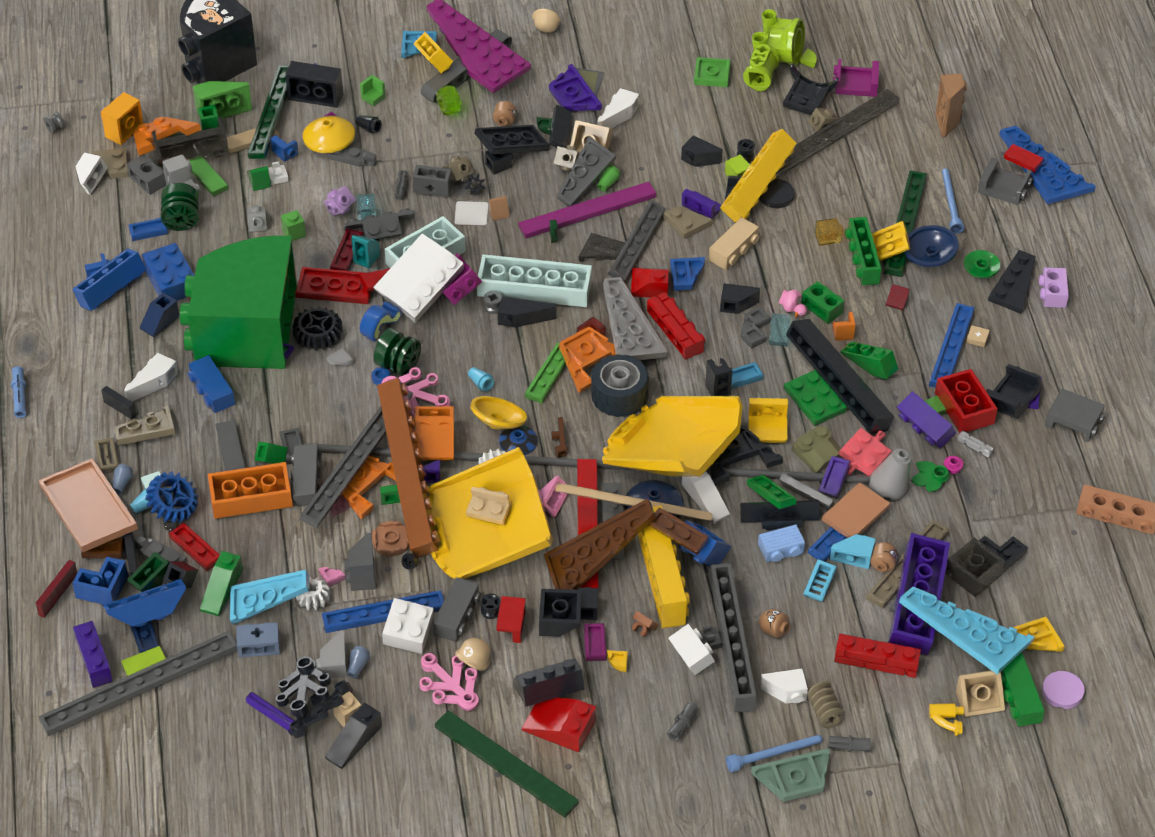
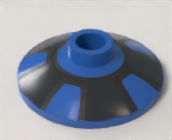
[499,425,537,455]

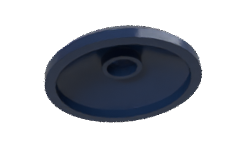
[904,225,959,267]
[624,480,683,518]

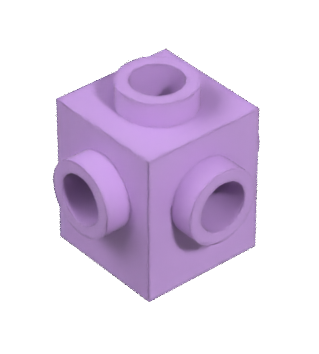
[323,186,356,216]

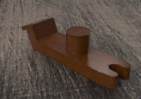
[551,417,567,458]

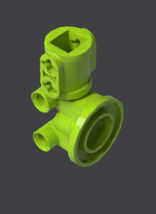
[743,9,805,91]

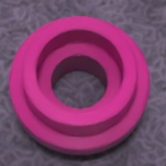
[944,456,963,474]

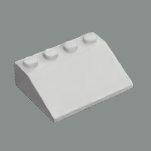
[373,234,464,323]

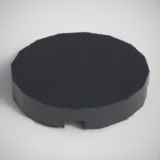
[759,179,794,208]

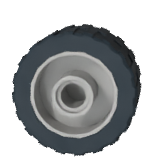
[591,354,649,417]

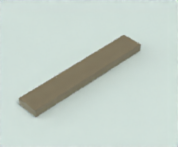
[866,520,949,609]

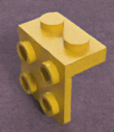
[748,398,788,443]

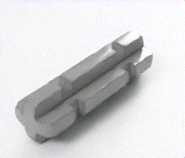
[958,431,994,457]

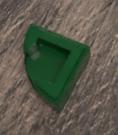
[536,117,552,135]
[548,219,558,243]

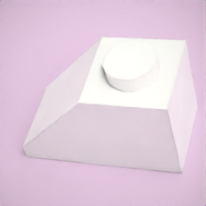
[75,153,108,195]
[760,669,808,704]

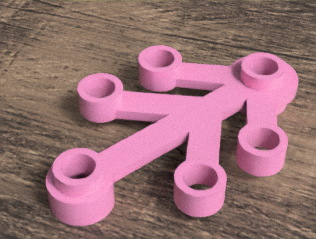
[382,367,451,418]
[419,653,479,711]

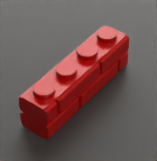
[647,292,705,360]
[834,633,921,678]

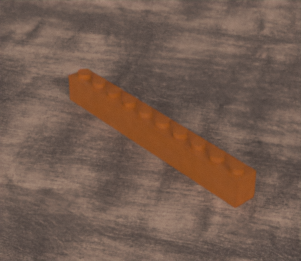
[377,378,440,557]

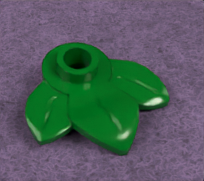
[911,461,950,492]

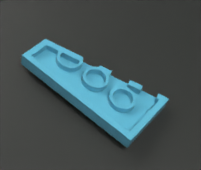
[230,570,309,625]

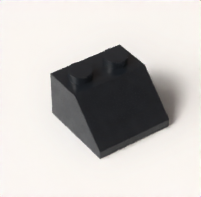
[539,589,582,637]

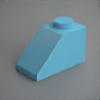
[830,534,876,569]

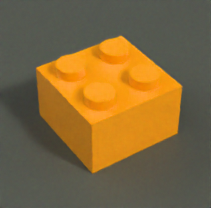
[101,92,144,145]

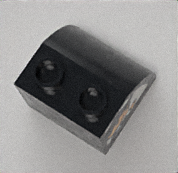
[178,0,257,84]

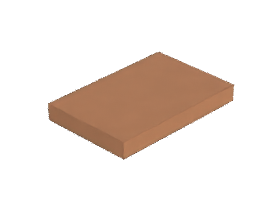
[822,482,890,538]

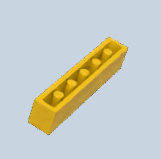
[720,129,797,222]

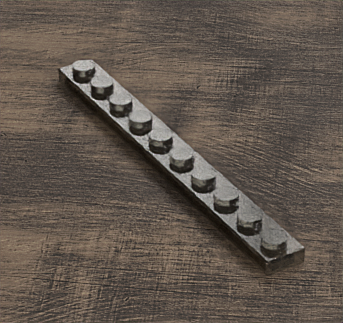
[775,89,900,179]

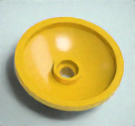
[302,116,355,153]
[470,396,527,430]

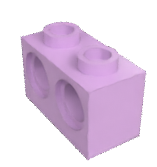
[1039,267,1068,308]

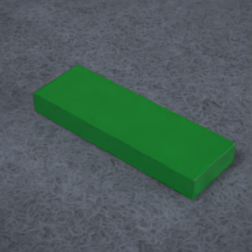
[747,475,796,509]

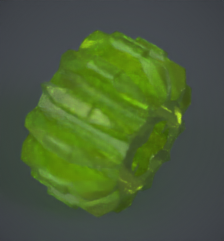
[436,86,462,116]

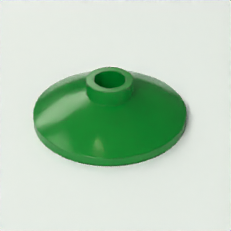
[964,250,1000,278]

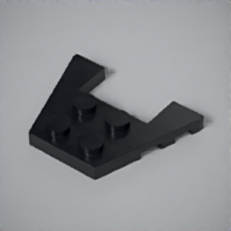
[710,425,783,485]

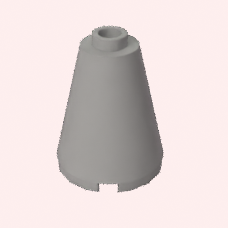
[870,449,911,500]

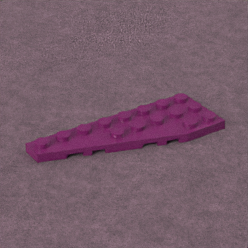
[427,0,531,94]

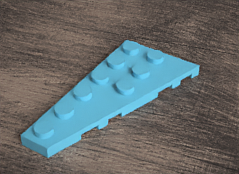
[899,587,1035,674]

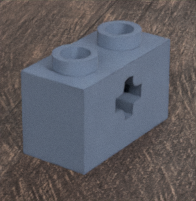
[236,622,280,658]

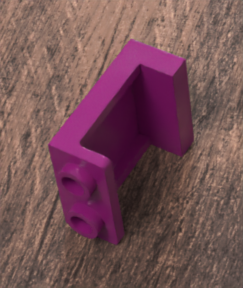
[833,59,879,97]
[443,253,482,305]

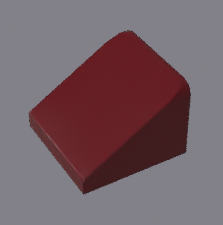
[885,284,910,310]

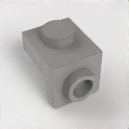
[247,205,267,232]

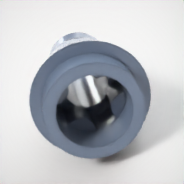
[112,464,133,495]
[346,646,370,678]

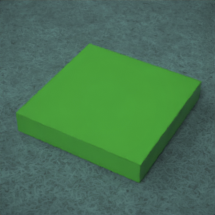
[694,57,731,87]

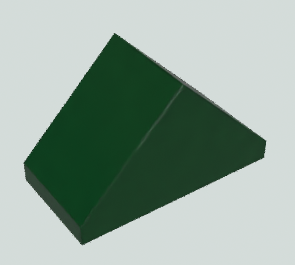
[127,552,170,592]

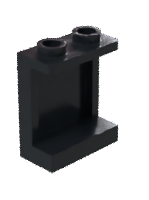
[986,364,1042,419]

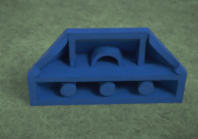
[103,579,186,627]

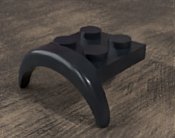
[783,63,839,115]

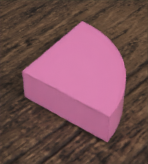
[318,567,345,586]

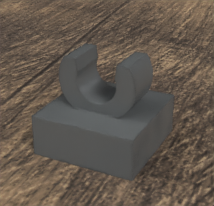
[699,625,722,650]

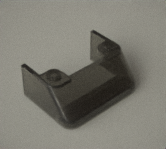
[151,117,228,169]

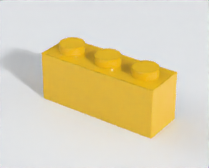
[413,32,454,74]

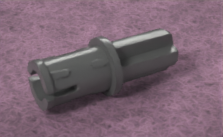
[828,735,871,752]

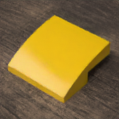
[872,221,910,261]

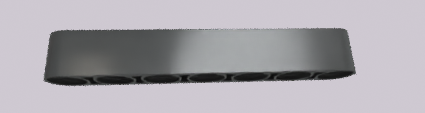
[421,29,512,103]

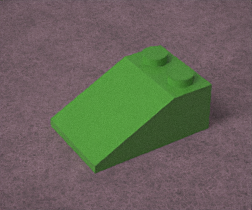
[193,81,252,120]

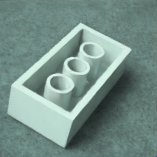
[385,216,466,268]

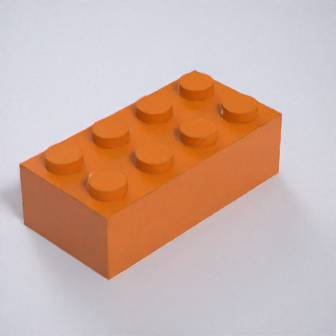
[208,462,293,519]

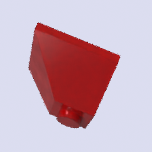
[631,268,669,298]

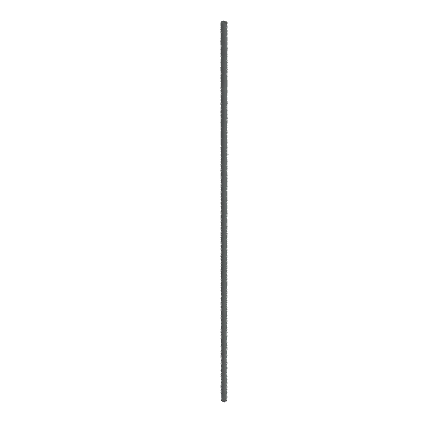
[309,443,870,484]

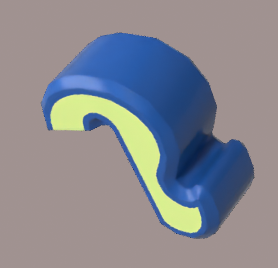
[359,302,401,341]

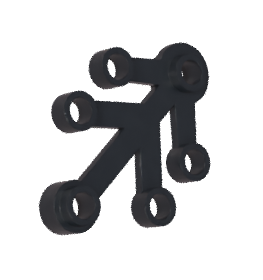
[275,657,331,718]
[288,680,353,738]

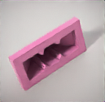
[539,476,567,517]

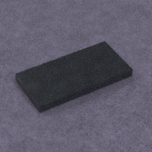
[474,125,550,154]

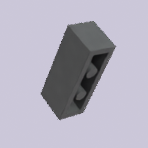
[290,443,322,506]
[433,577,481,642]

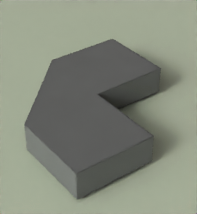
[741,307,771,349]

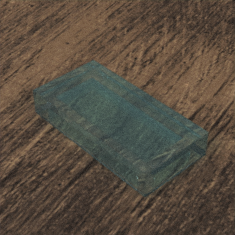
[769,313,791,347]

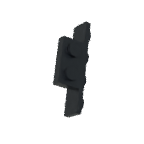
[740,500,819,531]

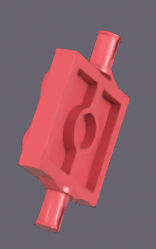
[839,428,892,476]

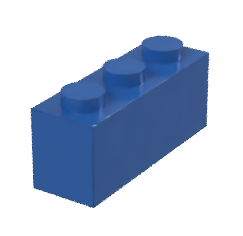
[187,355,235,413]

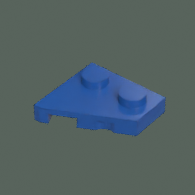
[670,257,705,291]

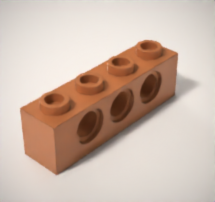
[1076,484,1155,534]

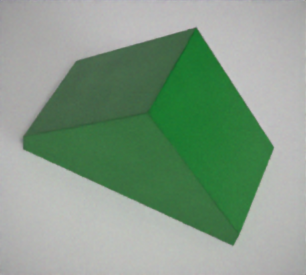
[247,166,271,191]

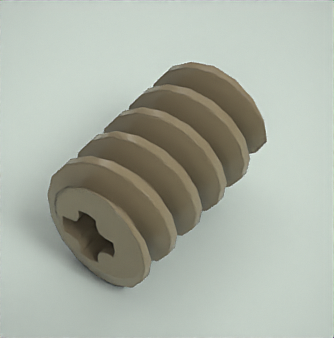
[807,681,843,728]

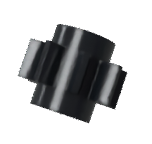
[464,173,486,195]

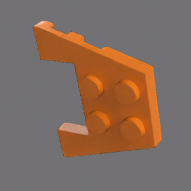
[133,117,201,156]
[559,327,616,393]
[342,456,396,519]

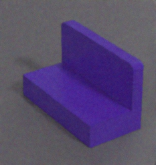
[682,189,721,219]

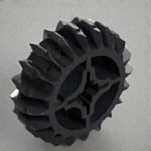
[292,306,343,351]

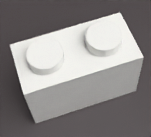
[668,624,715,675]

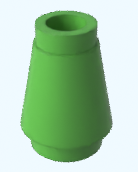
[597,165,620,192]

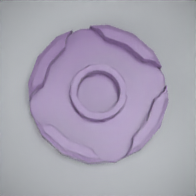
[1042,671,1084,709]

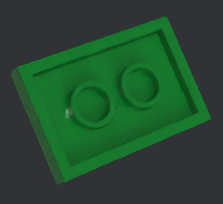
[783,370,847,426]

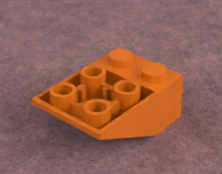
[415,406,454,461]

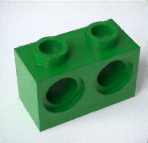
[801,281,845,324]

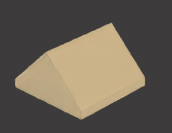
[956,670,1005,717]

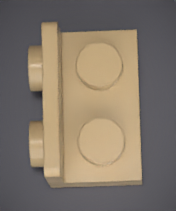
[466,487,511,525]

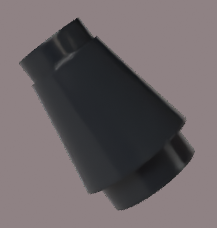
[355,115,382,134]

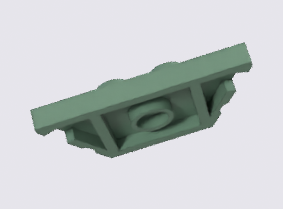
[751,748,830,802]

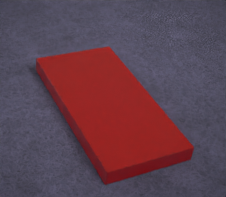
[295,267,371,304]

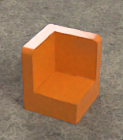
[832,312,855,341]

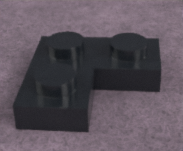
[971,536,1028,574]

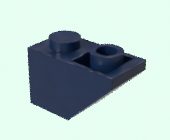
[140,292,179,337]

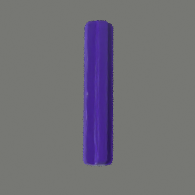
[246,692,295,730]

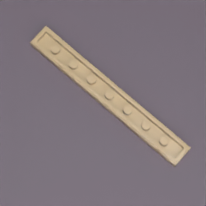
[555,483,713,521]

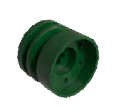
[161,183,199,231]
[373,328,421,376]

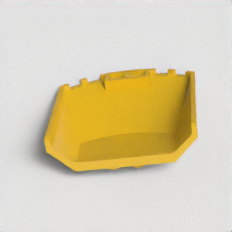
[602,396,743,477]
[428,447,553,580]

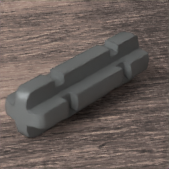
[394,170,408,200]

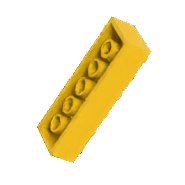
[638,506,690,628]

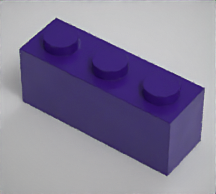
[897,391,956,449]
[73,621,113,688]

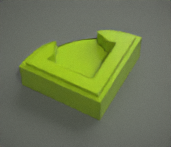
[799,48,817,68]

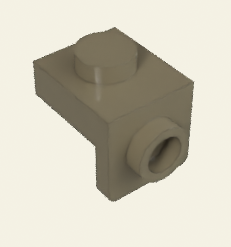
[808,108,840,132]

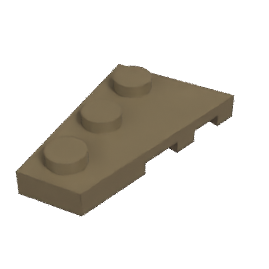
[114,405,175,445]

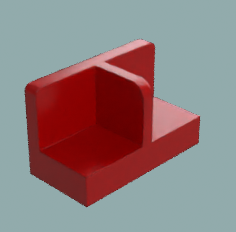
[496,596,526,643]

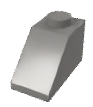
[316,631,347,678]

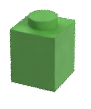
[281,210,306,241]

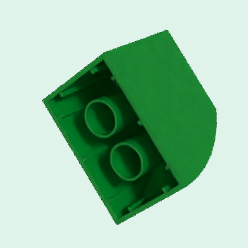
[180,235,297,369]

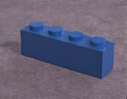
[72,248,146,311]

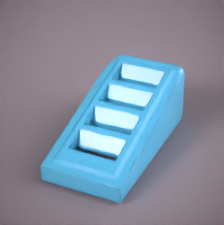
[803,559,837,602]

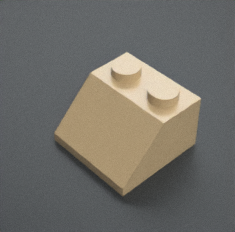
[570,120,613,152]

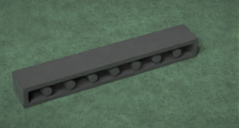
[710,563,756,713]

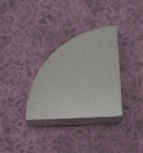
[327,349,353,366]

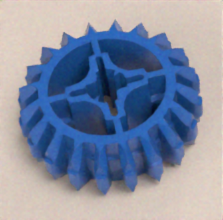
[145,471,199,524]

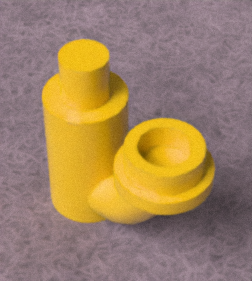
[929,703,964,736]

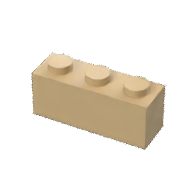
[709,217,759,270]

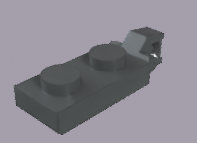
[327,146,377,167]
[134,535,187,563]

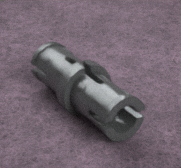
[667,701,699,741]

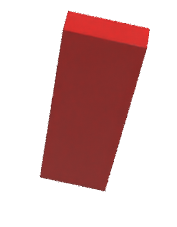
[168,523,220,572]

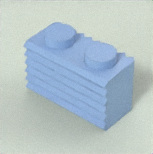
[758,524,805,563]

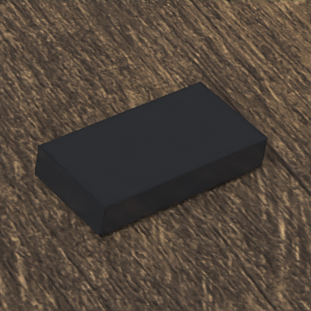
[101,386,136,420]

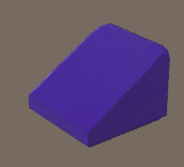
[424,460,441,483]

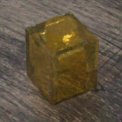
[815,218,844,246]

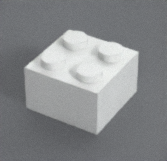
[382,598,434,654]

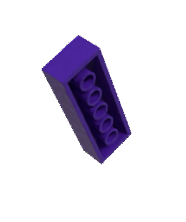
[888,533,950,655]

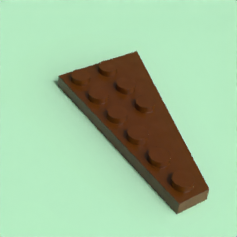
[543,499,656,590]

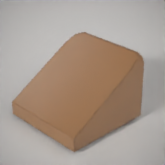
[489,196,509,221]

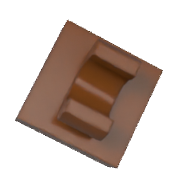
[632,611,659,637]

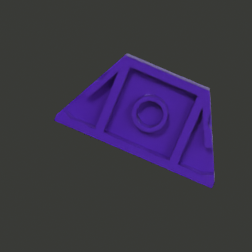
[549,64,602,111]

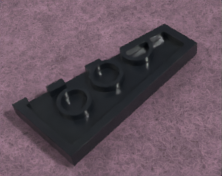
[988,250,1036,314]

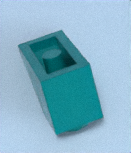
[352,235,380,269]

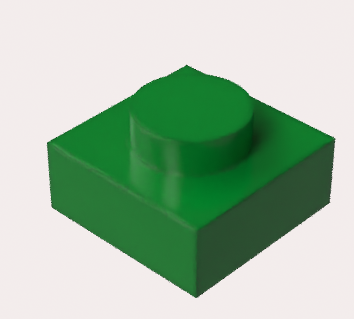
[380,485,400,505]

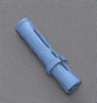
[11,366,26,418]

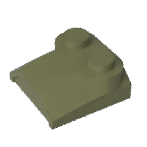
[792,426,843,473]

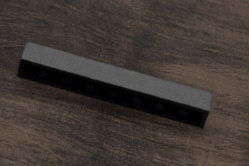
[786,319,894,434]

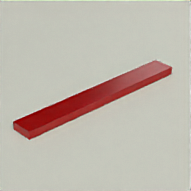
[577,459,598,588]

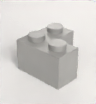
[163,154,201,202]

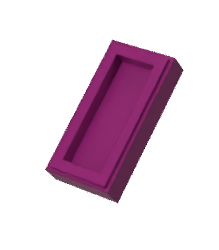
[584,623,606,661]

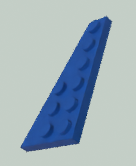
[999,126,1096,204]

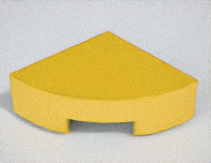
[607,650,628,672]

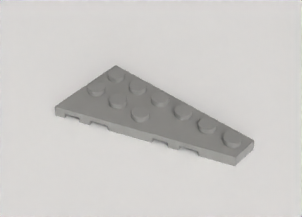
[603,277,668,360]

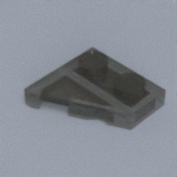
[579,233,625,262]

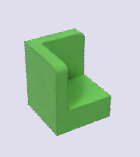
[360,75,386,106]

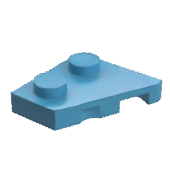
[401,31,437,58]

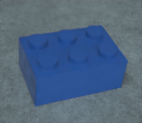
[142,242,194,300]

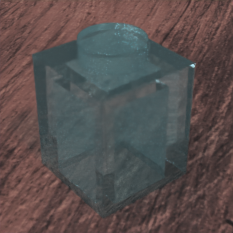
[356,194,376,220]

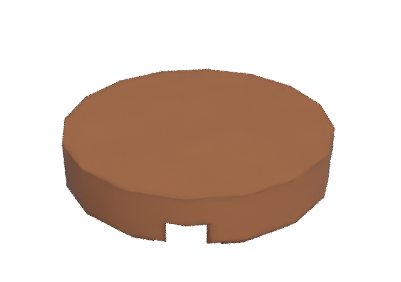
[372,521,409,556]

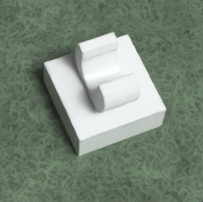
[268,161,288,185]

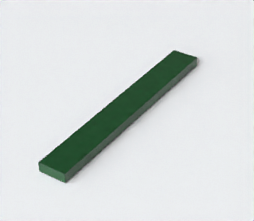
[247,65,289,159]
[884,170,927,277]
[435,710,579,818]

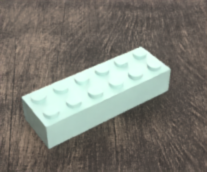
[477,255,592,307]

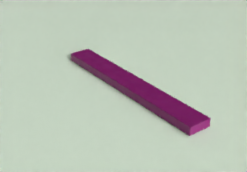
[518,181,656,239]

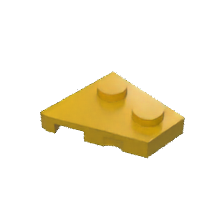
[1013,617,1065,652]

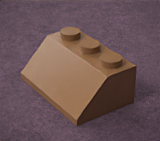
[935,74,967,137]

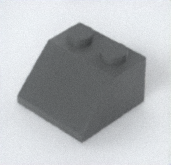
[345,533,375,591]

